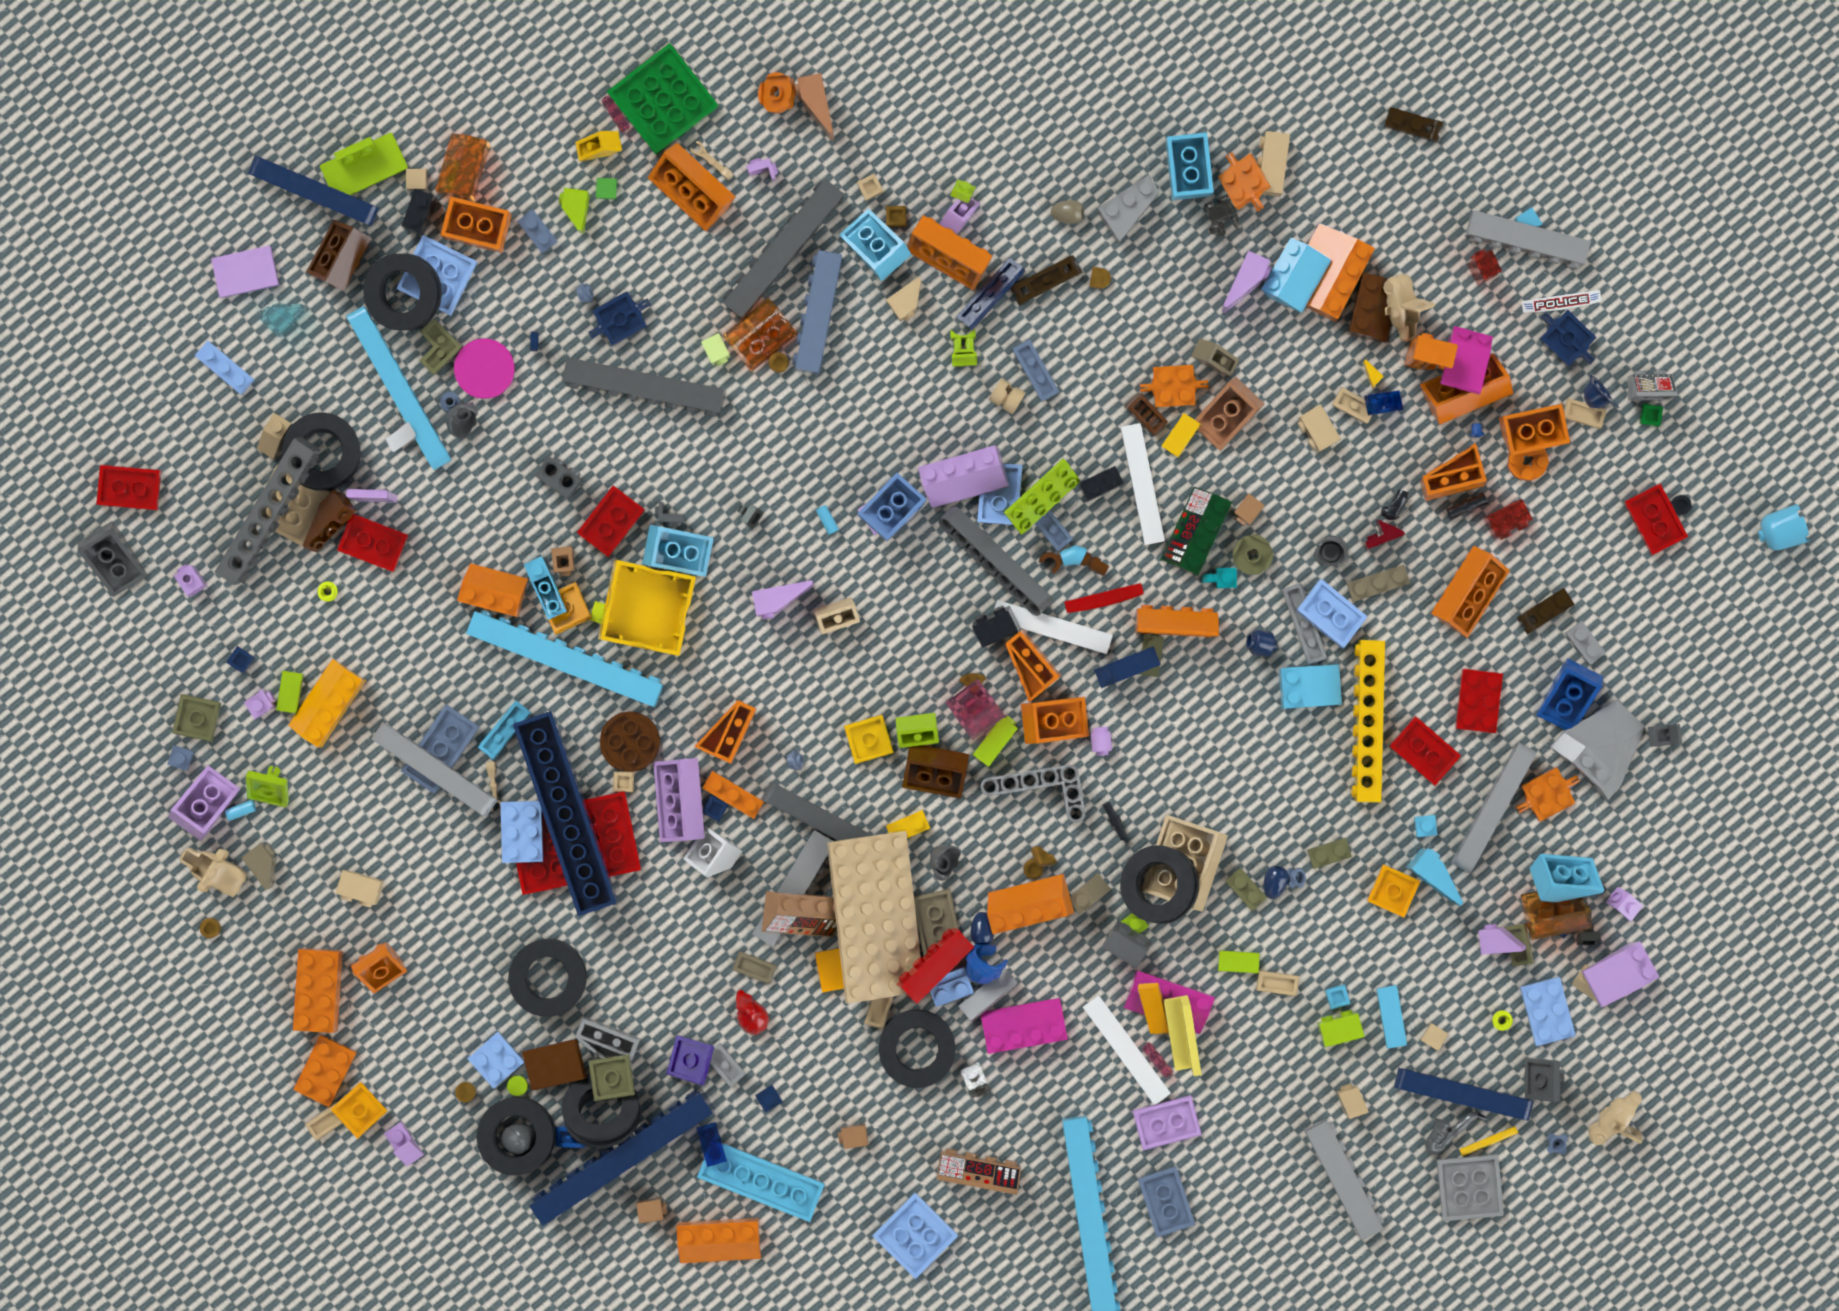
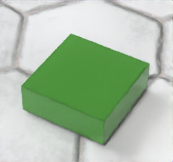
[596,178,617,200]

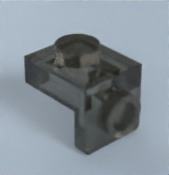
[960,1062,990,1098]

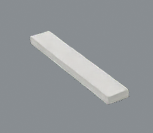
[1121,423,1165,545]
[995,600,1113,654]
[1083,995,1171,1105]

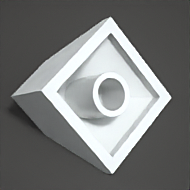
[683,826,742,877]

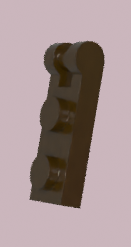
[1384,107,1444,143]
[1516,588,1575,635]

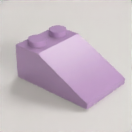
[1221,251,1272,313]
[752,580,814,620]
[168,765,240,841]
[1582,941,1659,1007]

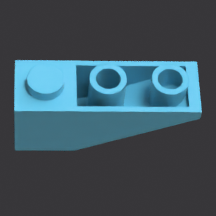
[523,556,567,620]

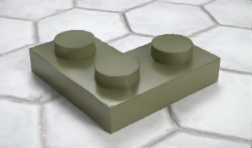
[419,318,463,376]

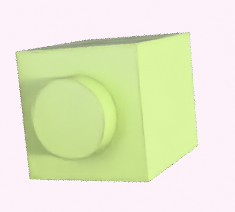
[701,333,731,366]

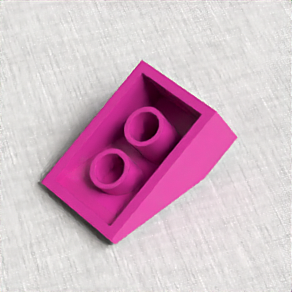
[1441,326,1493,395]

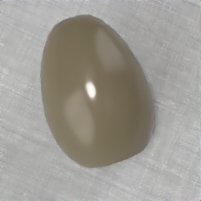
[1051,200,1084,224]

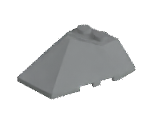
[1550,700,1645,800]

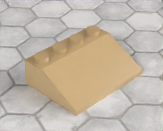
[1142,815,1228,912]

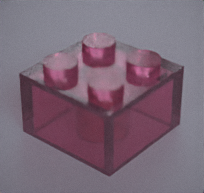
[945,679,1006,740]

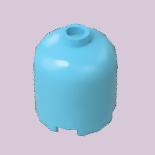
[1758,504,1810,551]

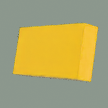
[1162,413,1201,458]

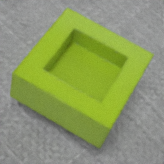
[950,179,976,203]
[1121,913,1149,933]

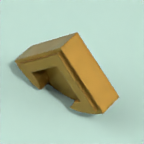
[959,673,987,693]
[1031,846,1057,868]

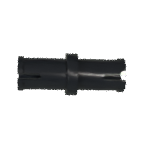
[1446,492,1488,520]

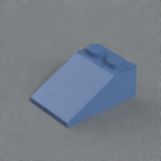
[857,473,927,541]

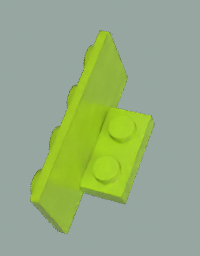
[320,132,408,195]
[1004,458,1081,535]

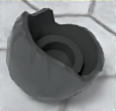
[446,402,478,439]
[1314,536,1349,567]
[930,845,961,881]
[497,1123,536,1155]

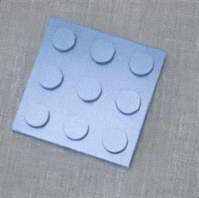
[396,235,478,316]
[872,1192,958,1279]

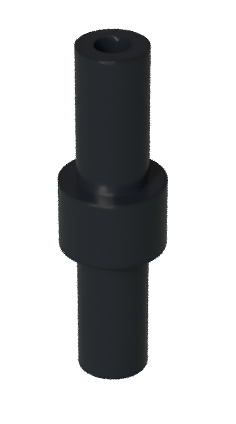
[1103,801,1128,840]

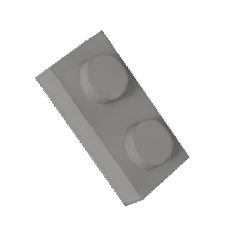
[1565,621,1606,665]
[710,1043,746,1087]

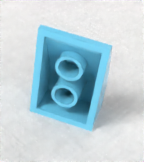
[839,208,911,281]
[642,525,714,577]
[1279,664,1342,709]
[1406,848,1463,906]
[1529,854,1604,902]

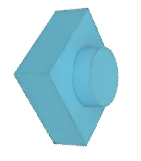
[1414,815,1437,837]

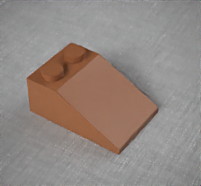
[795,73,834,140]
[1195,377,1265,451]

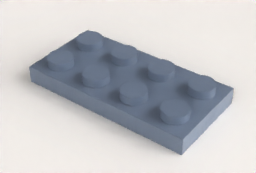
[401,704,480,794]

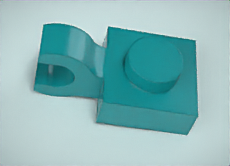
[1202,568,1237,589]

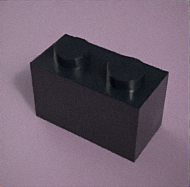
[401,189,437,236]
[1078,465,1124,503]
[972,605,1020,648]

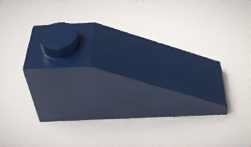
[1094,646,1161,689]

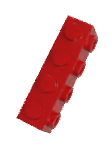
[896,928,974,1004]

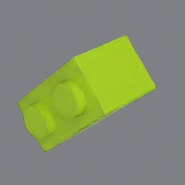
[895,713,939,748]
[1317,1010,1365,1047]

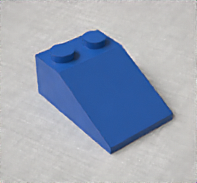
[1537,658,1603,730]

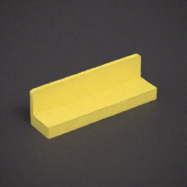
[1164,995,1202,1076]

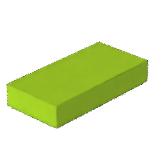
[276,671,304,713]
[1218,950,1260,973]

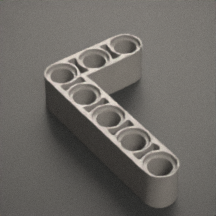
[980,765,1085,823]

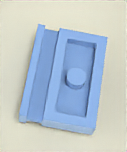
[930,965,974,1007]

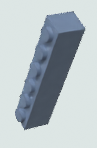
[792,250,843,375]

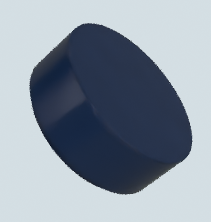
[530,331,539,352]

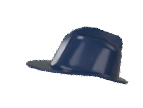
[1583,375,1620,409]

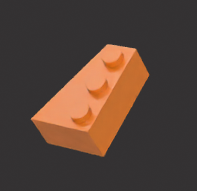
[1420,443,1487,501]

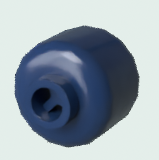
[1246,629,1278,657]

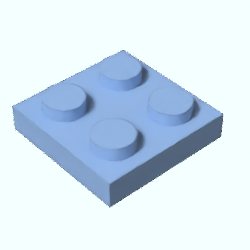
[467,1031,524,1089]

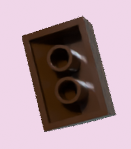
[306,219,372,291]
[1347,273,1391,343]
[902,745,970,799]

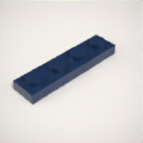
[956,257,1025,330]

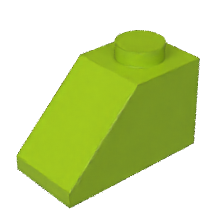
[559,187,590,234]

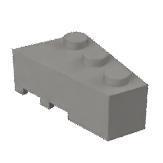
[1097,175,1159,245]
[575,1016,641,1064]

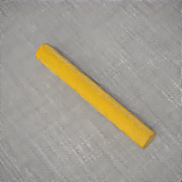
[1459,1126,1518,1157]

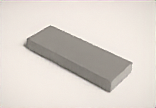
[959,968,1018,1022]

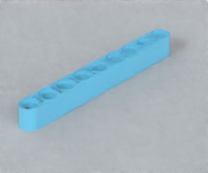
[346,306,451,470]

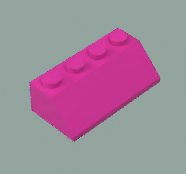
[1123,969,1215,1034]
[981,998,1068,1054]

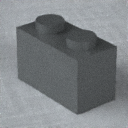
[1102,921,1152,968]

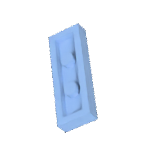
[195,340,255,395]

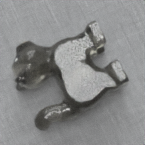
[1204,194,1242,237]

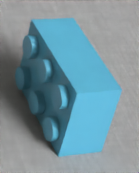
[1165,132,1214,201]

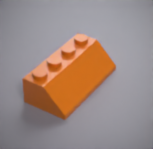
[647,143,736,231]
[907,215,993,291]
[1420,353,1514,425]
[1431,546,1510,638]
[1135,605,1219,638]
[987,874,1074,934]
[676,1218,761,1263]

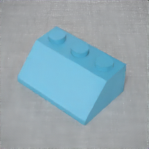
[1261,238,1331,313]

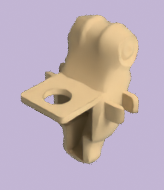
[1383,274,1435,342]
[180,847,247,897]
[1588,1091,1642,1145]

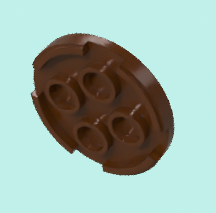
[600,711,660,772]

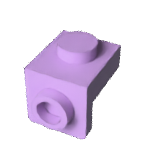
[746,158,778,181]
[1606,887,1643,921]

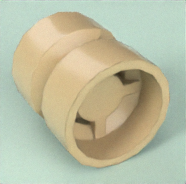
[989,378,1026,415]

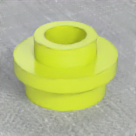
[317,582,338,602]
[1492,1010,1513,1031]

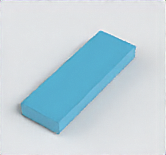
[478,700,532,760]
[1376,985,1407,1049]

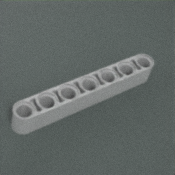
[371,722,498,817]
[1451,742,1536,873]

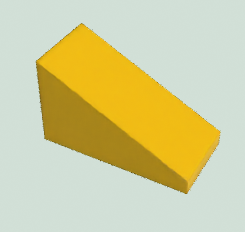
[1362,359,1384,388]

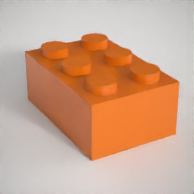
[441,196,512,253]

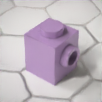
[174,564,208,597]

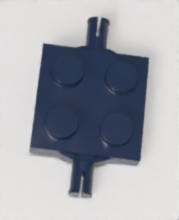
[588,291,651,346]
[1539,310,1597,367]

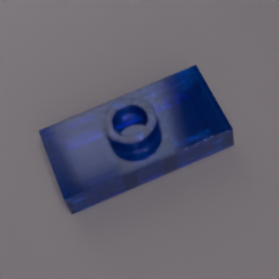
[1364,390,1403,416]

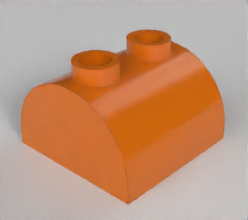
[351,942,407,994]

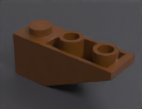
[303,490,357,553]

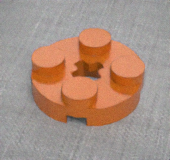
[758,72,796,114]
[1507,449,1549,481]

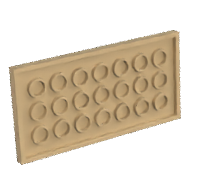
[827,831,920,1004]

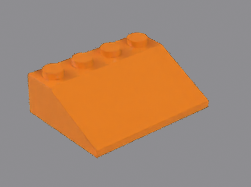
[1305,223,1375,322]

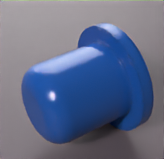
[1470,423,1484,438]

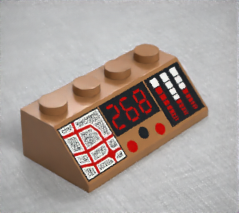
[761,891,837,937]
[937,1148,1021,1195]

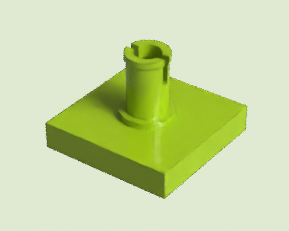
[246,766,289,808]

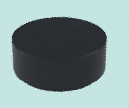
[1671,495,1692,515]

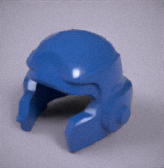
[965,944,1008,984]

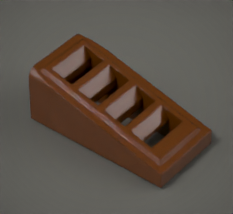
[1124,393,1168,436]

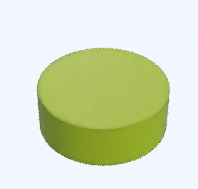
[507,1075,528,1096]

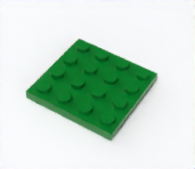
[606,43,719,156]

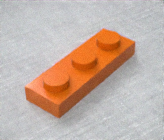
[702,771,764,819]

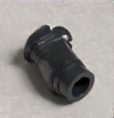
[1381,489,1409,520]

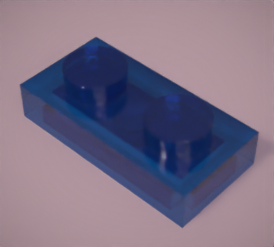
[696,1122,727,1167]

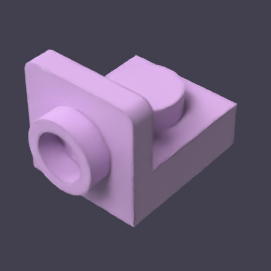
[244,689,276,719]

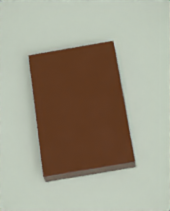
[522,1038,587,1091]

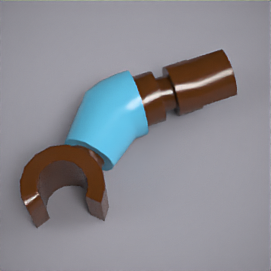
[1038,546,1109,577]

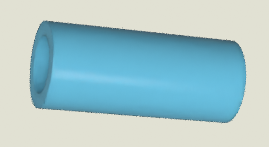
[815,505,839,535]
[225,800,256,821]

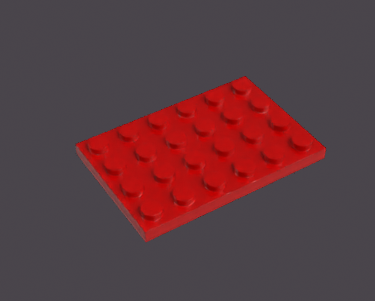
[516,791,642,895]

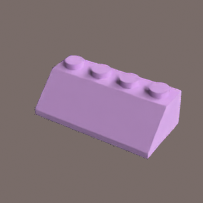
[918,445,1009,508]
[653,758,705,842]

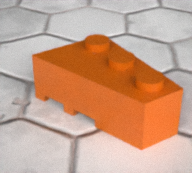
[1404,333,1458,371]
[1005,629,1062,703]
[694,700,757,764]

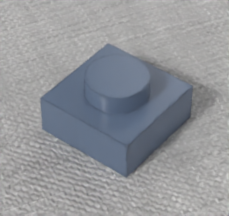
[167,745,194,771]

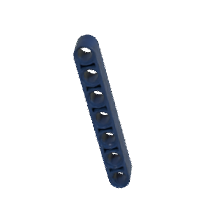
[247,155,379,226]
[1394,1067,1534,1121]

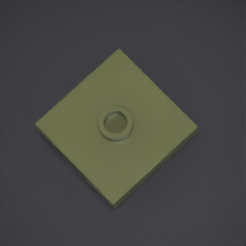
[172,694,221,742]
[589,1054,635,1101]

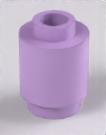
[1090,727,1112,756]

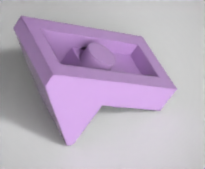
[384,1121,424,1166]

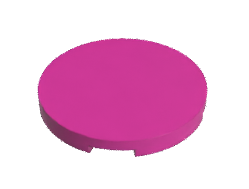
[454,338,515,399]

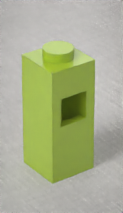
[972,715,1018,767]

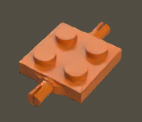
[1218,153,1271,211]
[1140,365,1209,407]
[1515,767,1580,822]

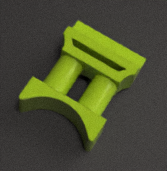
[950,329,977,367]

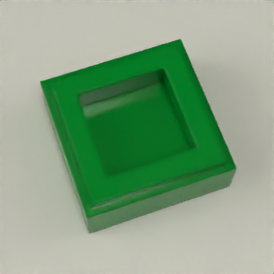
[1639,404,1663,427]

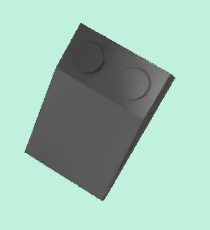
[77,521,147,597]

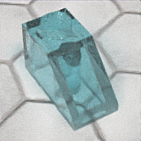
[260,304,308,338]

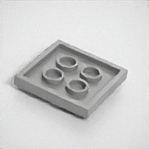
[1436,1154,1504,1221]

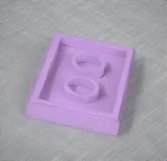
[211,246,280,298]
[346,489,397,503]
[1132,1095,1202,1150]

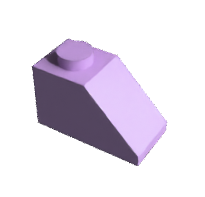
[940,198,980,235]
[1478,924,1526,955]

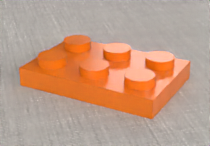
[293,1034,357,1107]

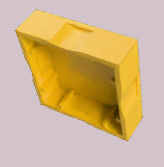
[598,560,696,656]

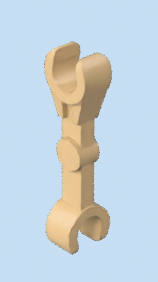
[690,141,733,180]
[486,761,502,812]

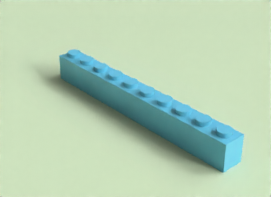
[466,609,664,707]
[1062,1115,1121,1311]

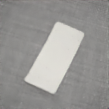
[386,422,416,452]

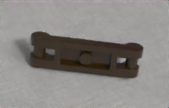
[1010,255,1083,306]

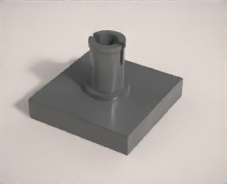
[1525,1057,1564,1102]

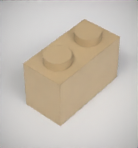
[1297,404,1341,453]
[813,597,860,634]
[335,870,384,907]

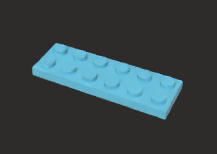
[697,1139,825,1222]

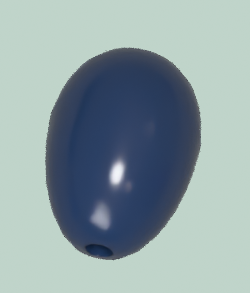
[1263,866,1289,899]
[970,912,994,944]

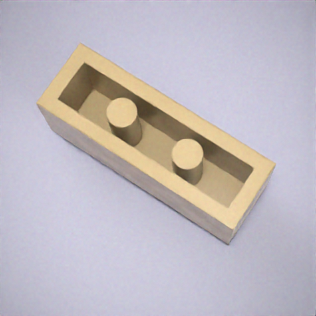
[1257,131,1290,197]

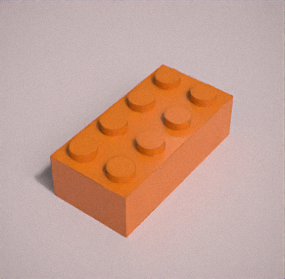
[293,948,343,1033]

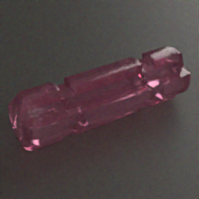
[601,95,630,133]
[1142,1042,1173,1078]

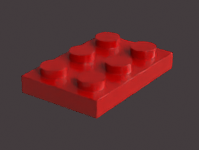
[96,465,162,511]
[1623,483,1688,556]
[577,485,645,557]
[337,514,409,572]
[1455,669,1503,733]
[1389,716,1462,786]

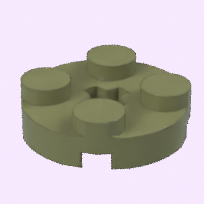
[1232,535,1273,575]

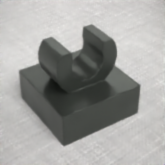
[737,504,764,529]
[1576,923,1601,946]

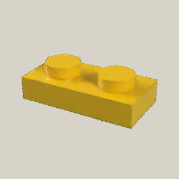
[886,810,930,838]

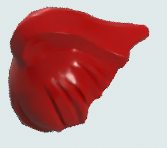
[736,990,769,1035]

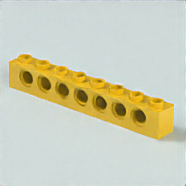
[1351,640,1385,802]

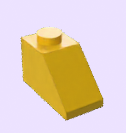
[575,131,622,161]

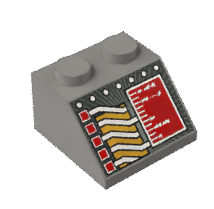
[1628,370,1677,401]

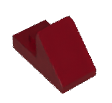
[1362,520,1405,550]

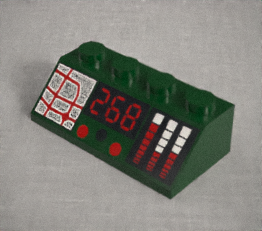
[1160,487,1232,577]

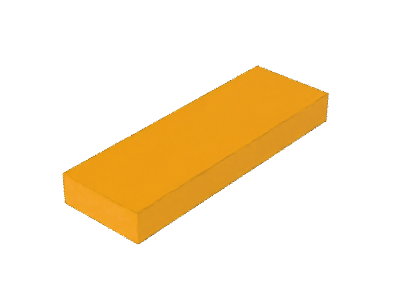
[1138,983,1169,1034]

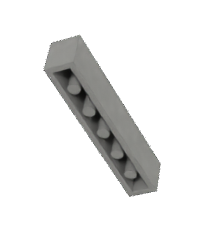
[1465,210,1591,269]
[752,830,833,947]
[1304,1119,1384,1241]

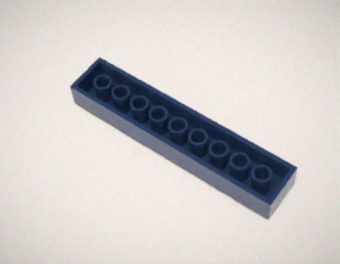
[513,711,619,917]
[529,1089,715,1226]

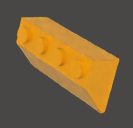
[288,658,367,748]

